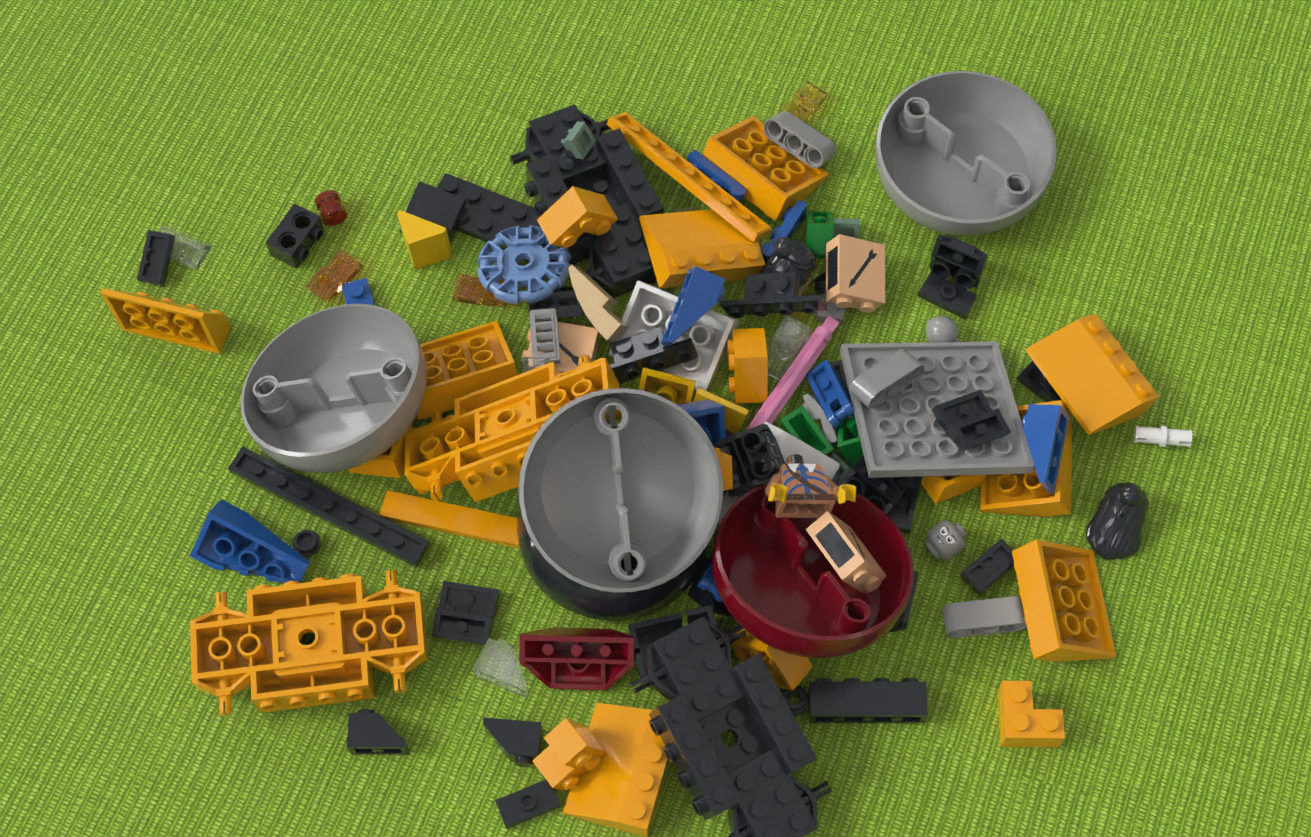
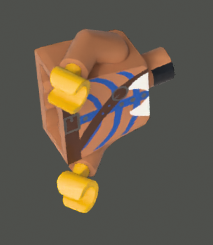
[764,454,856,518]

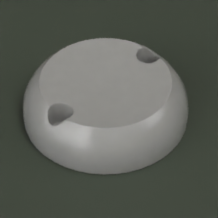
[875,71,1056,236]
[241,304,427,473]
[519,388,723,593]

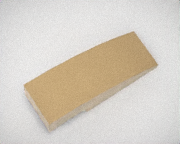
[568,264,629,342]

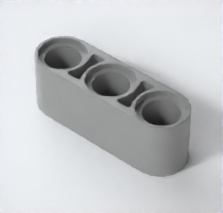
[763,111,836,168]
[849,349,925,409]
[942,596,1027,638]

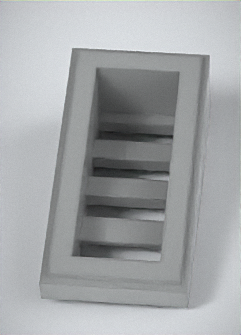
[530,308,561,365]

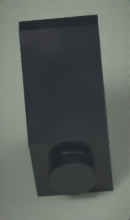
[347,709,409,755]
[483,718,543,767]

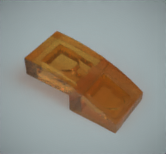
[305,249,363,302]
[452,273,506,306]

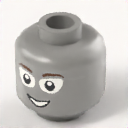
[924,520,967,561]

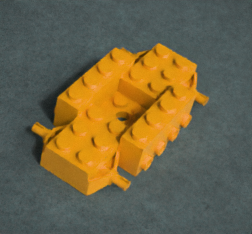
[404,354,621,502]
[190,570,429,716]

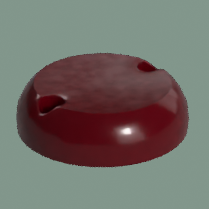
[712,484,914,658]

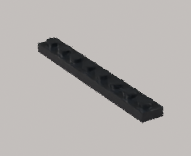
[228,446,430,568]

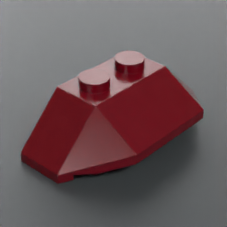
[519,627,635,690]

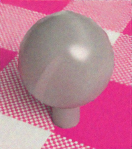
[926,316,962,342]

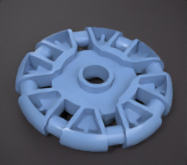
[477,225,571,304]

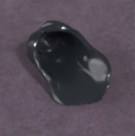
[759,237,816,286]
[1086,482,1149,560]

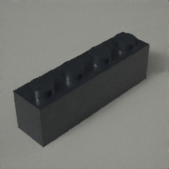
[808,678,928,723]

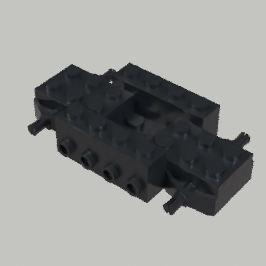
[509,104,665,298]
[629,617,832,837]

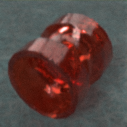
[314,190,347,226]

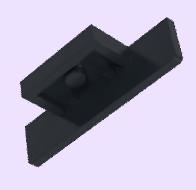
[719,272,827,318]
[610,326,699,384]

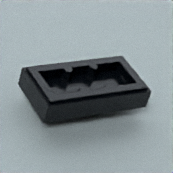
[137,230,176,286]
[918,272,977,319]
[960,538,1014,596]
[495,780,561,830]

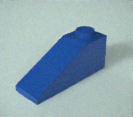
[661,266,725,346]
[1022,404,1069,493]

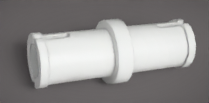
[1134,425,1192,447]

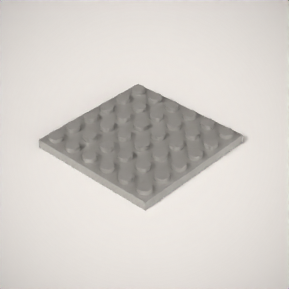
[840,341,1035,478]

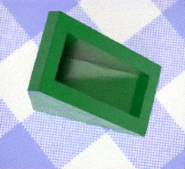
[780,405,834,455]

